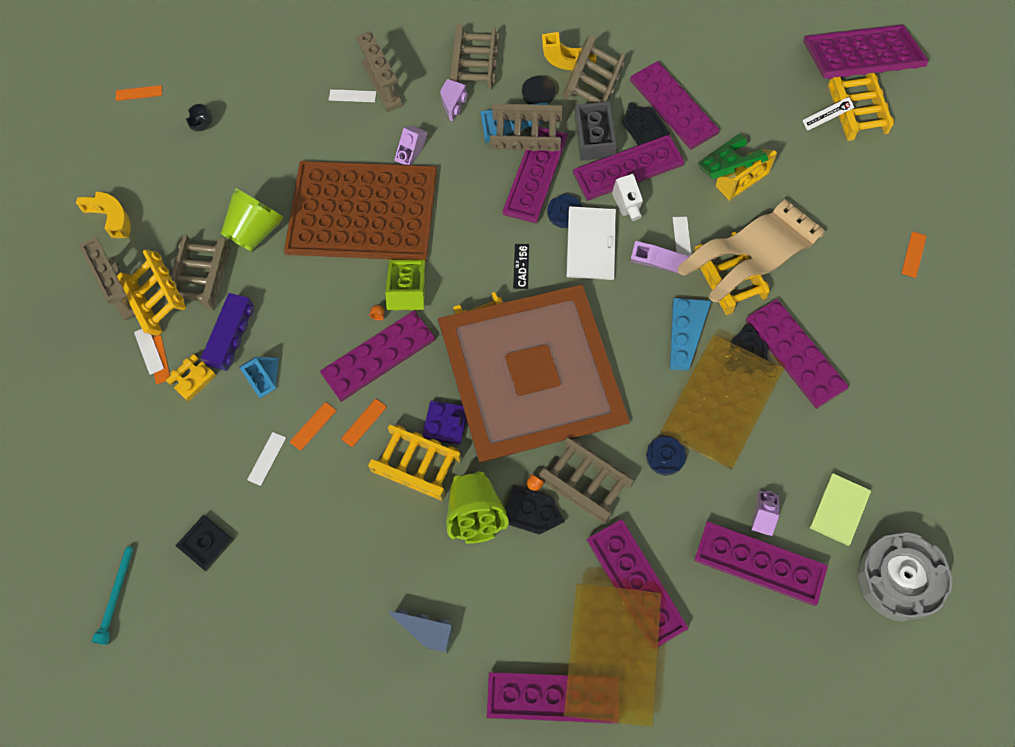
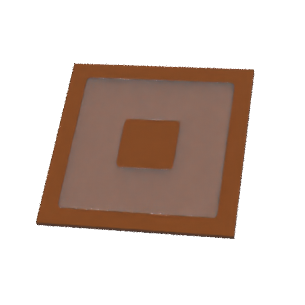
[438,285,630,463]

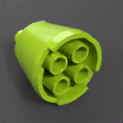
[220,188,284,252]
[446,471,509,544]

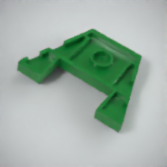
[698,134,768,180]

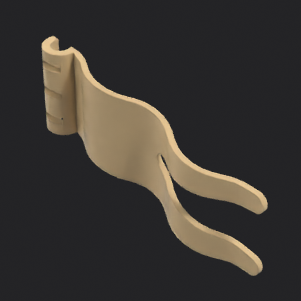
[677,199,826,302]

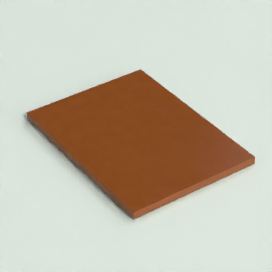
[284,161,437,261]

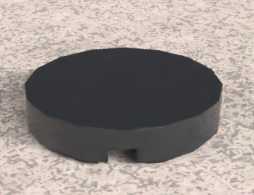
[522,76,555,104]

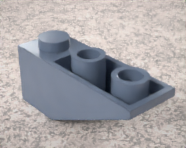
[390,609,453,653]

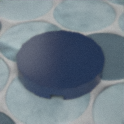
[547,194,582,228]
[646,436,686,476]

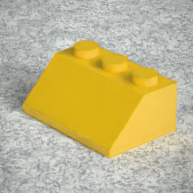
[715,149,777,201]

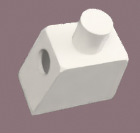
[612,174,643,221]

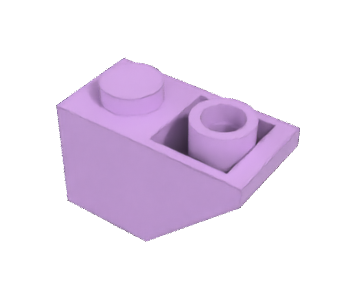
[440,79,468,121]
[394,126,428,165]
[752,490,780,536]

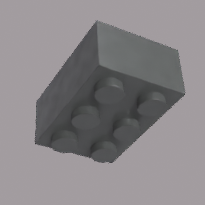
[575,102,616,161]

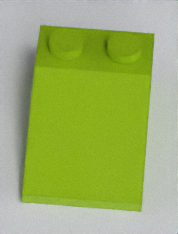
[385,260,425,311]

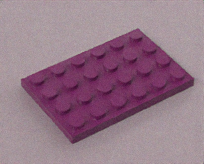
[803,25,928,79]

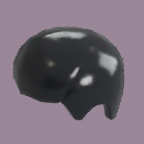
[186,103,212,132]

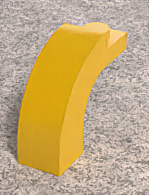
[542,32,597,71]
[76,192,131,238]

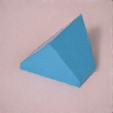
[239,357,279,398]

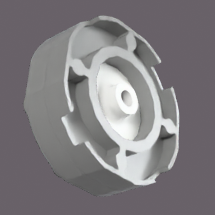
[857,532,952,622]

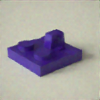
[423,401,466,445]

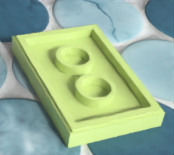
[809,473,871,546]

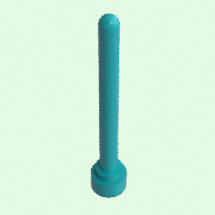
[91,546,133,645]

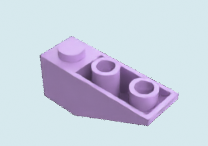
[630,241,688,274]

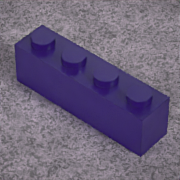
[201,293,254,371]

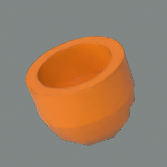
[369,305,385,320]
[527,474,544,491]

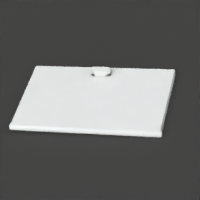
[566,206,616,280]

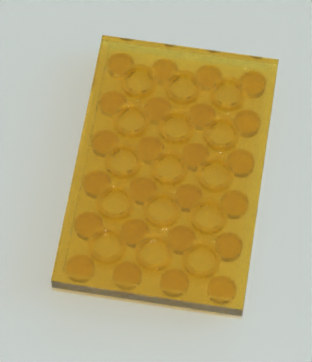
[660,334,784,470]
[564,583,661,727]

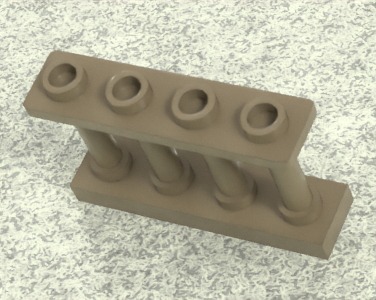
[450,24,499,89]
[356,31,403,112]
[561,34,625,103]
[490,104,562,152]
[165,235,231,311]
[79,236,135,320]
[539,437,633,525]

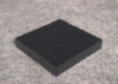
[175,514,234,571]

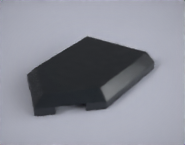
[623,103,670,146]
[505,485,565,535]

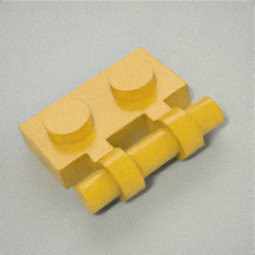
[165,354,216,402]

